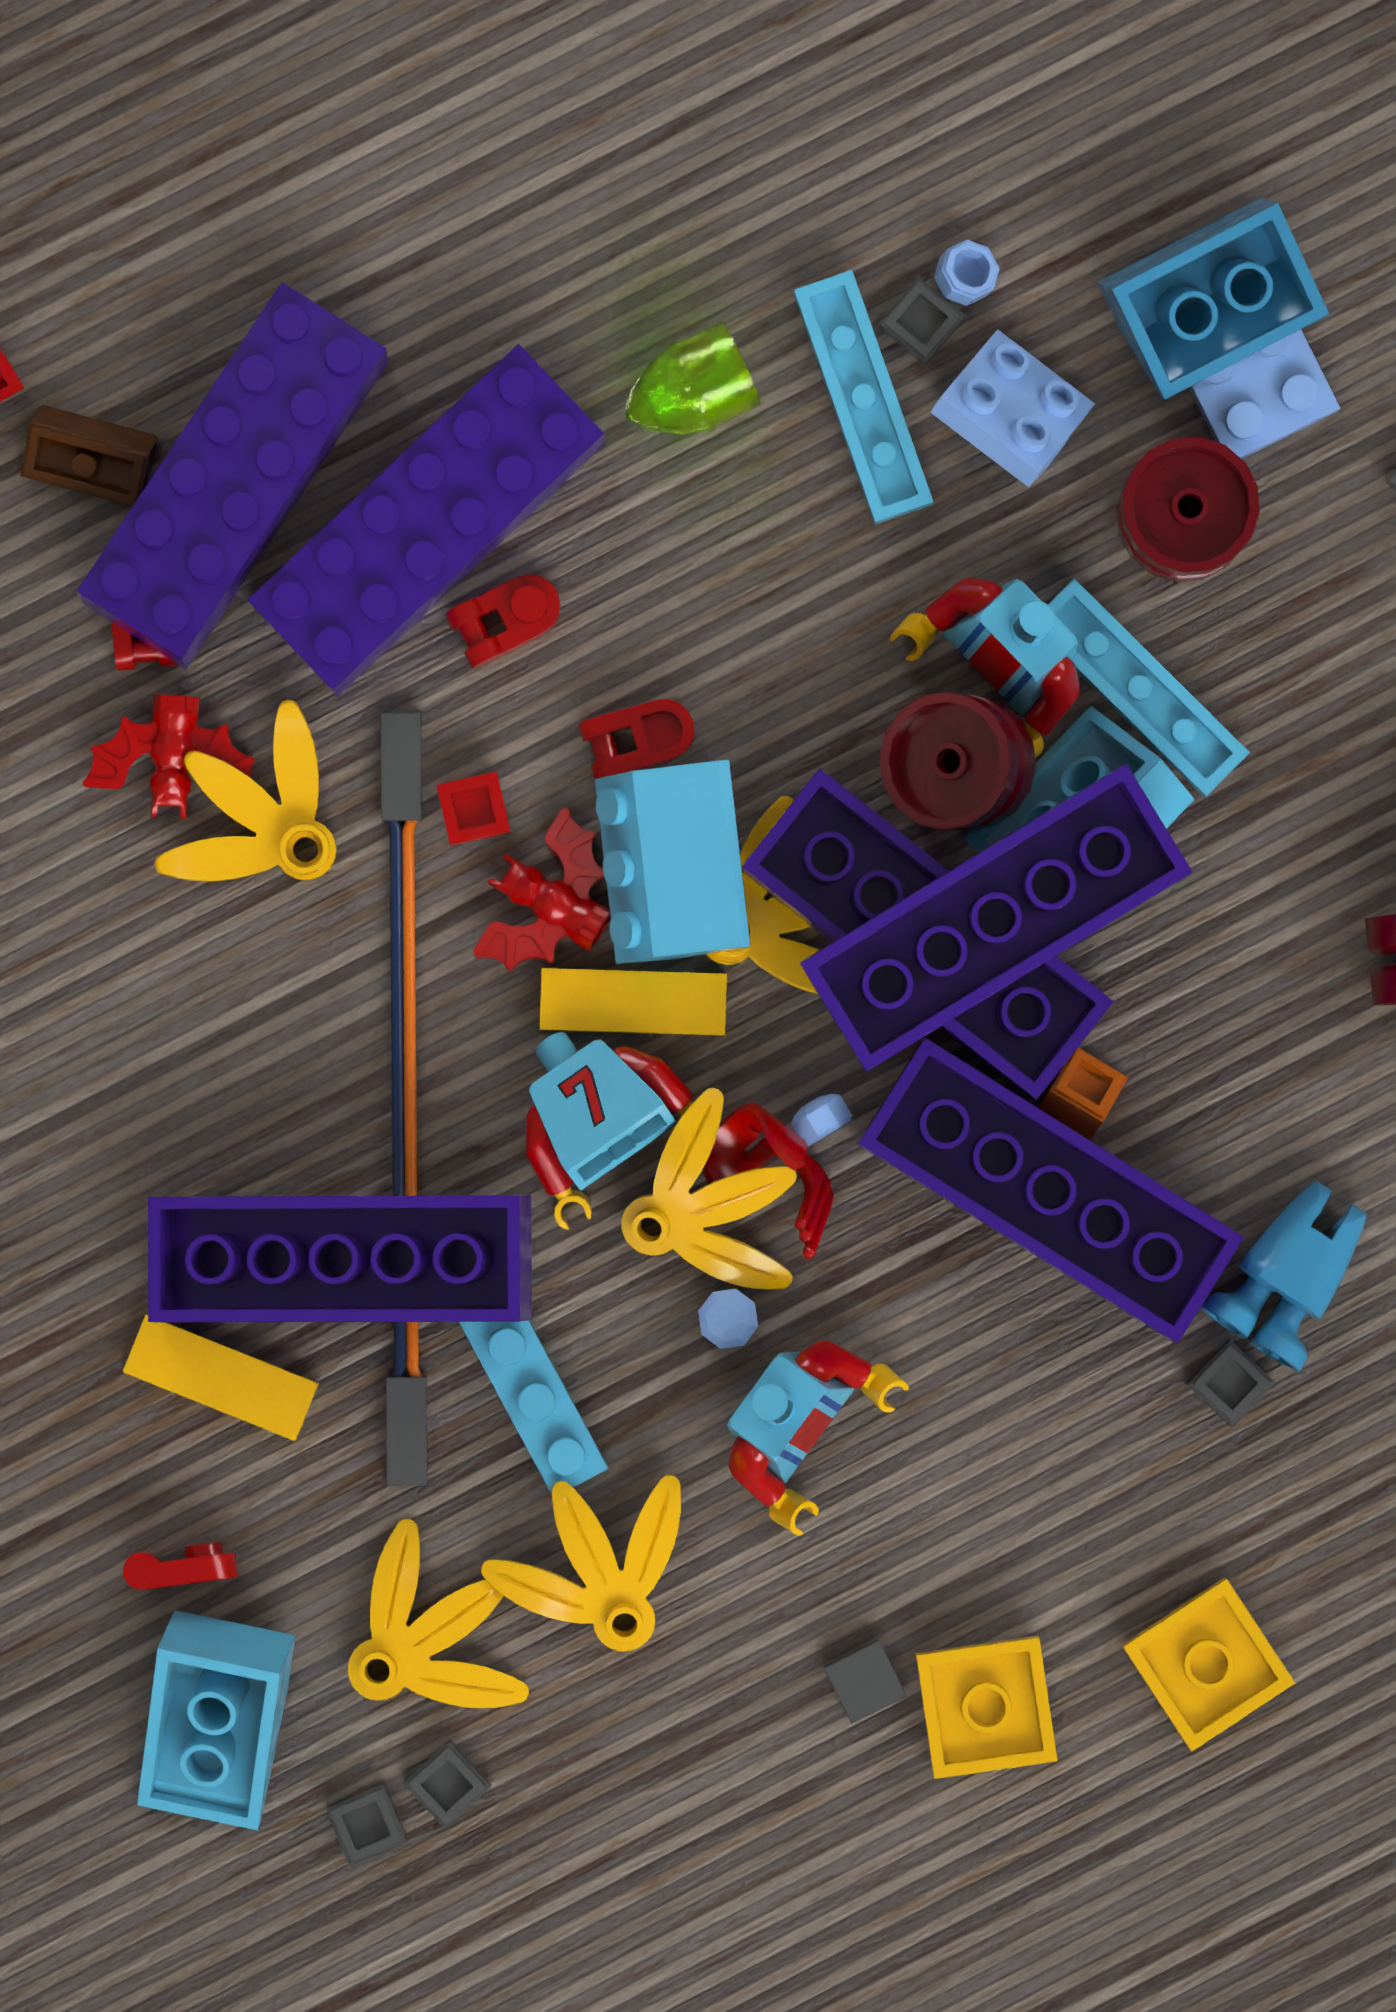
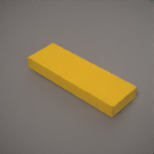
[540,968,727,1036]
[123,1314,319,1441]

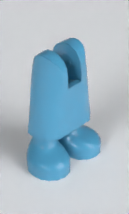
[1201,1180,1368,1372]

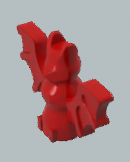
[83,694,254,819]
[473,808,611,972]

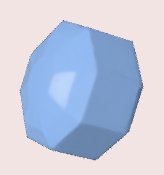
[934,240,1000,306]
[791,1094,853,1147]
[698,1288,758,1349]

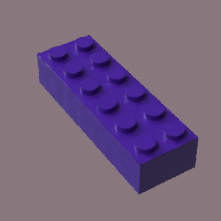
[77,282,388,670]
[248,344,605,697]
[799,764,1193,1072]
[741,768,1114,1100]
[857,1038,1244,1343]
[148,1195,532,1322]

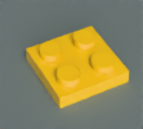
[1121,1577,1295,1752]
[915,1635,1058,1779]

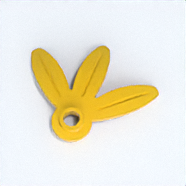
[155,700,337,882]
[706,796,819,994]
[621,1088,797,1290]
[481,1475,681,1651]
[348,1519,529,1708]

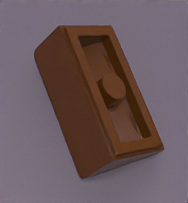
[20,405,158,506]

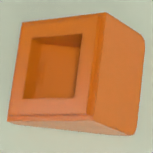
[1038,1047,1128,1140]

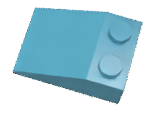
[137,1610,296,1831]

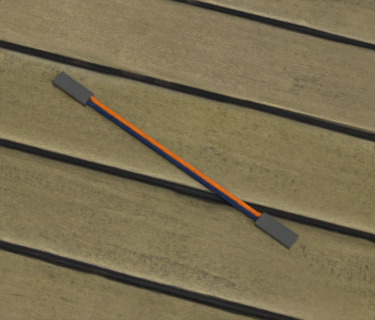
[381,712,428,1486]

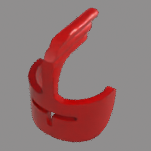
[702,1102,834,1259]

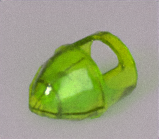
[625,322,761,435]

